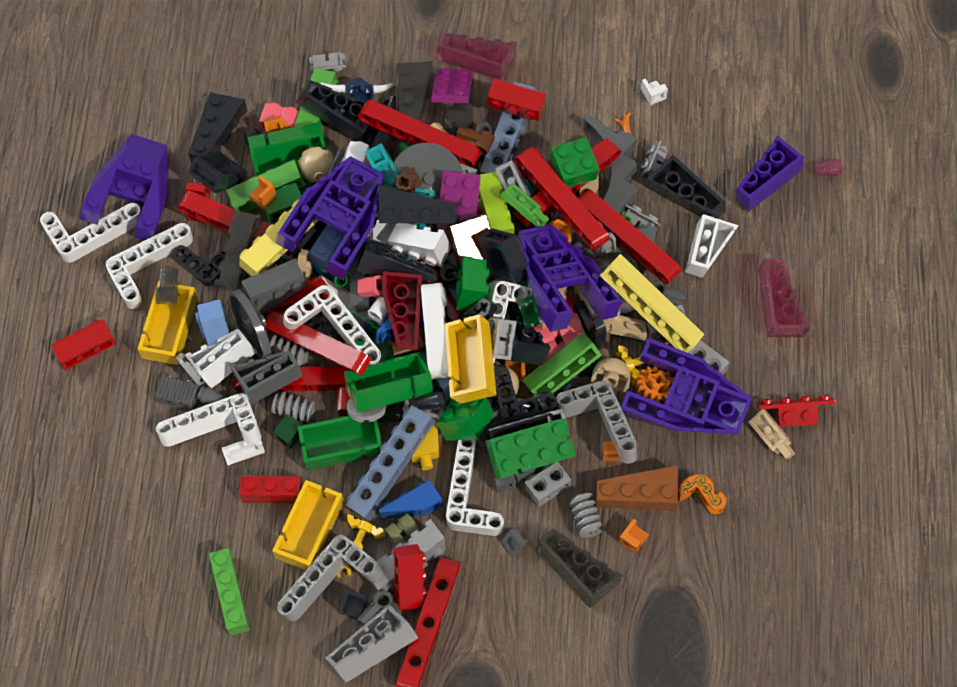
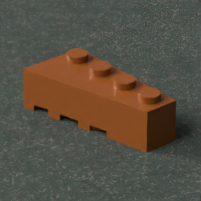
[596,465,678,511]

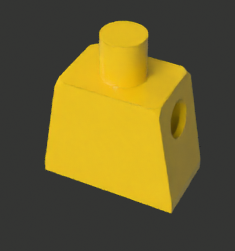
[403,421,439,470]

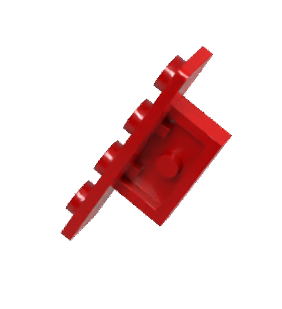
[756,394,837,427]

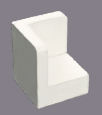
[641,79,668,105]

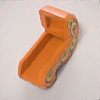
[678,474,726,515]

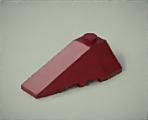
[382,271,422,350]

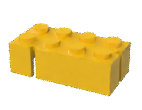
[137,281,198,365]
[444,314,496,404]
[272,480,344,570]

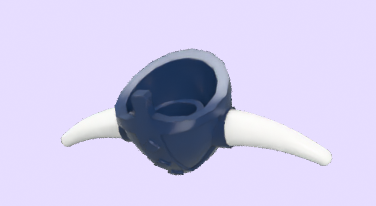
[320,77,394,102]

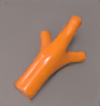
[615,112,631,133]

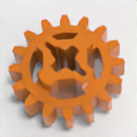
[635,366,675,404]

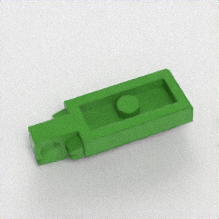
[500,183,549,227]

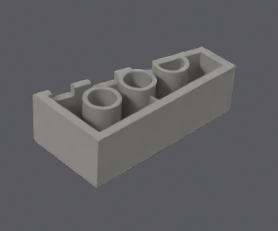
[368,519,446,593]
[326,605,419,683]

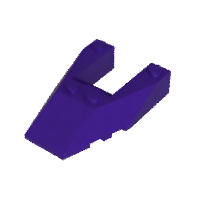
[80,134,169,240]
[276,156,384,280]
[518,225,622,332]
[621,338,752,435]

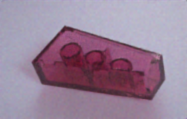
[437,33,517,81]
[758,259,810,337]

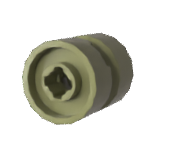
[384,514,420,547]

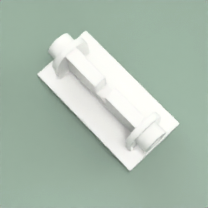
[222,440,265,465]

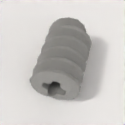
[270,335,309,367]
[271,391,315,424]
[570,493,602,538]

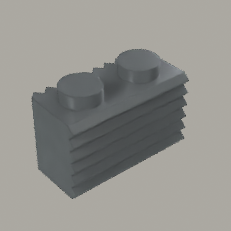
[154,375,200,411]

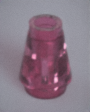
[815,158,842,176]

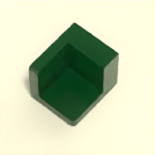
[517,295,544,328]
[273,415,303,449]

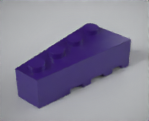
[736,135,804,211]

